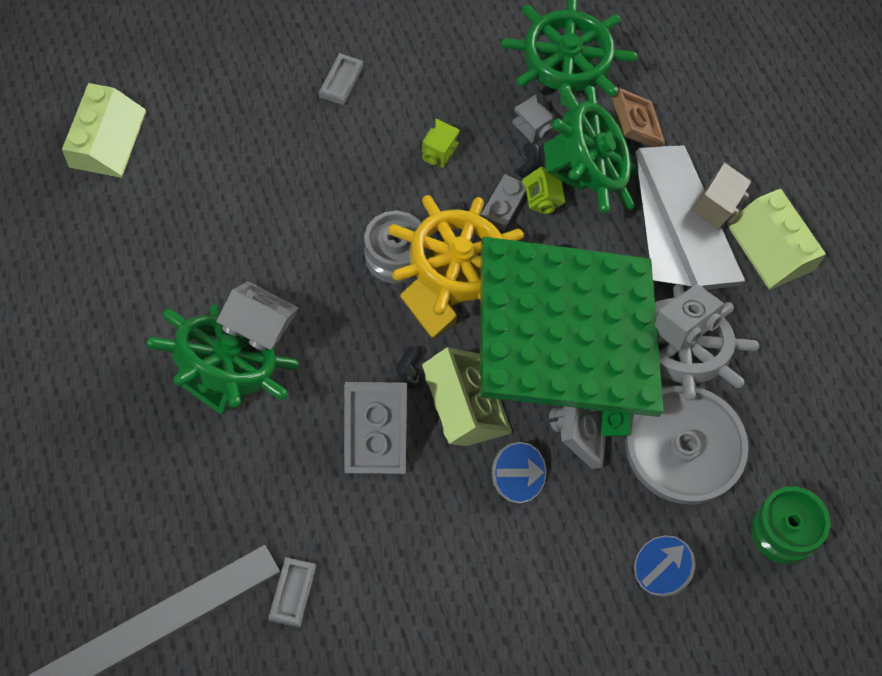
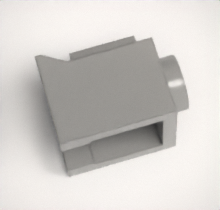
[512,95,554,142]

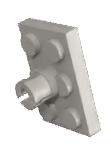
[344,382,407,474]
[549,407,606,469]

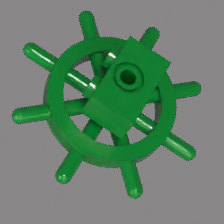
[500,0,638,107]
[544,84,638,213]
[146,304,299,415]

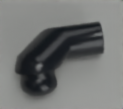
[517,142,542,179]

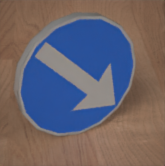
[491,442,547,503]
[634,535,696,597]

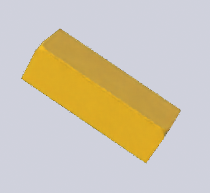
[400,279,457,339]

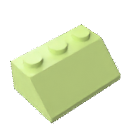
[62,83,146,178]
[726,189,826,290]
[422,347,512,446]

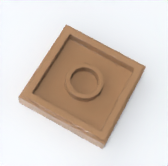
[612,87,665,147]

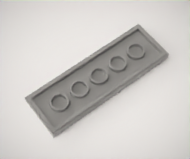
[635,145,745,290]

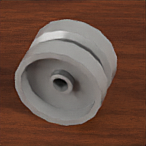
[364,211,426,284]

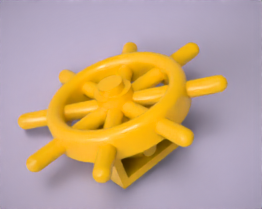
[388,195,524,315]

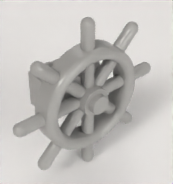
[654,284,759,401]

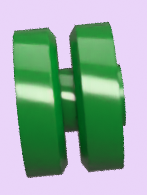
[750,486,831,564]

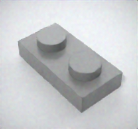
[481,174,527,231]

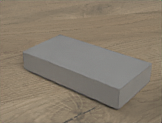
[319,53,363,105]
[268,557,316,628]

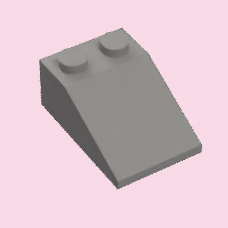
[216,281,299,351]

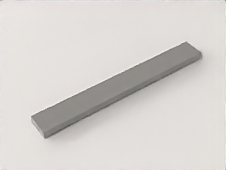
[28,545,281,676]

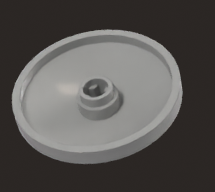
[625,386,748,505]

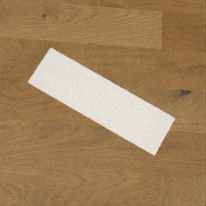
[636,151,692,286]

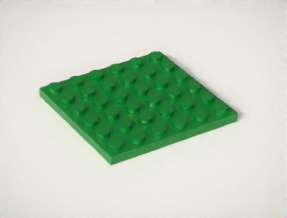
[480,237,663,417]

